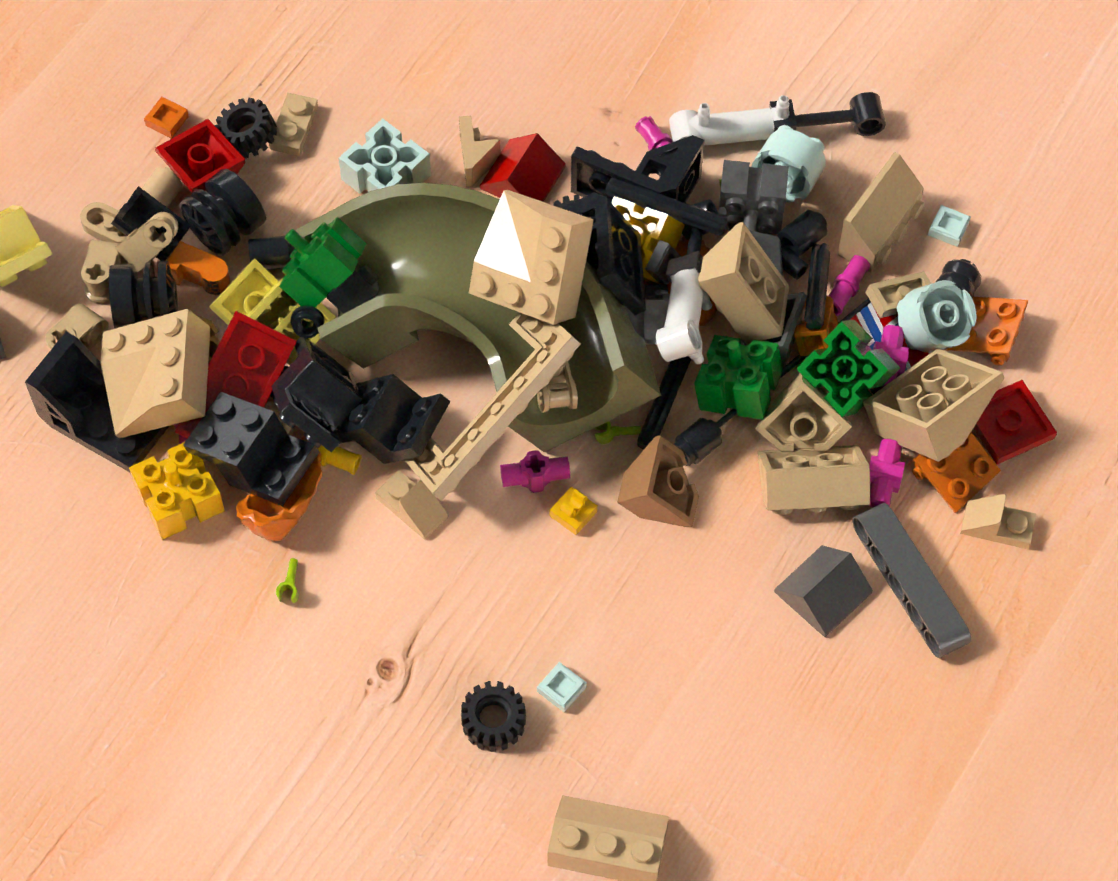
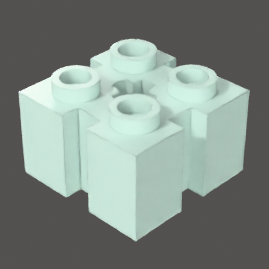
[338,118,431,194]

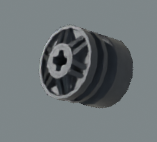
[179,169,266,256]
[109,261,178,329]

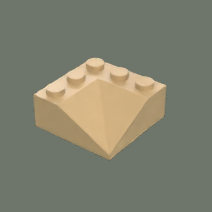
[469,190,594,325]
[100,309,211,438]
[863,349,1004,462]

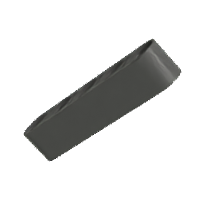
[853,503,971,658]

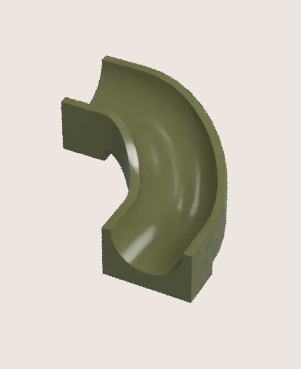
[296,183,661,452]

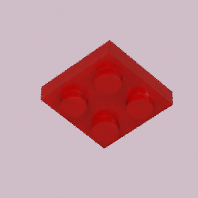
[973,380,1057,465]

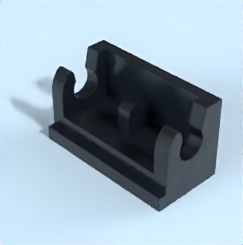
[111,186,191,261]

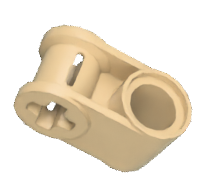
[115,212,179,272]
[81,239,126,303]
[45,303,109,350]
[537,361,578,413]

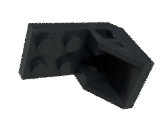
[571,135,705,203]
[561,193,646,316]
[25,331,169,472]

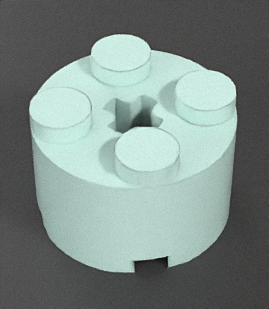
[751,125,826,203]
[897,280,977,353]

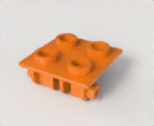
[947,297,1028,366]
[912,432,1001,513]

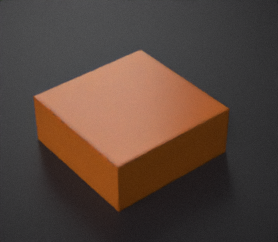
[144,96,189,139]

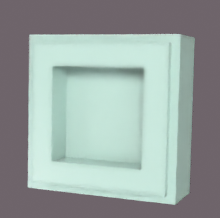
[928,205,971,247]
[537,662,587,712]

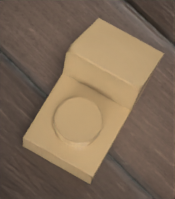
[459,115,501,187]
[375,470,448,540]
[960,494,1036,549]

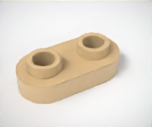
[80,202,125,243]

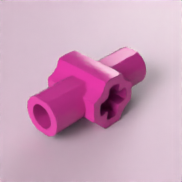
[873,325,909,392]
[869,439,905,508]
[500,450,570,493]

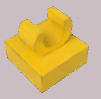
[549,487,598,535]

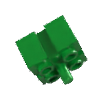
[279,217,367,307]
[797,320,900,417]
[694,335,783,420]

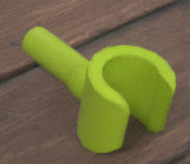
[595,421,641,444]
[276,558,299,603]

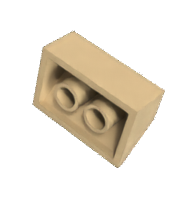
[838,152,924,273]
[698,222,789,345]
[758,445,870,514]
[547,795,669,881]

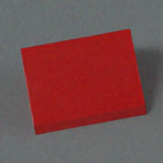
[155,119,246,193]
[480,133,566,202]

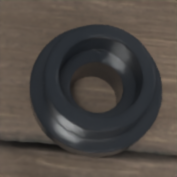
[290,306,325,338]

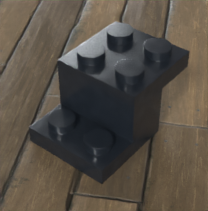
[271,337,363,452]
[336,374,451,464]
[183,392,319,506]

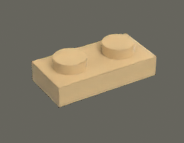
[269,92,318,156]
[865,271,931,318]

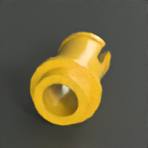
[318,445,362,475]

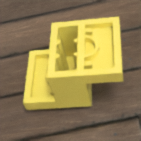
[0,205,52,287]
[209,259,337,366]

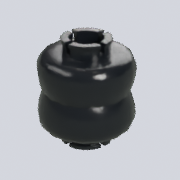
[936,259,981,299]

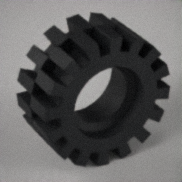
[215,98,277,158]
[461,681,526,752]

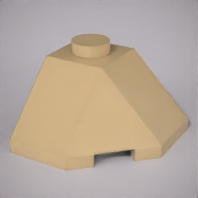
[756,373,852,451]

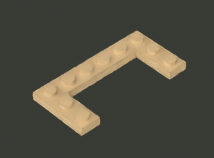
[404,312,581,500]

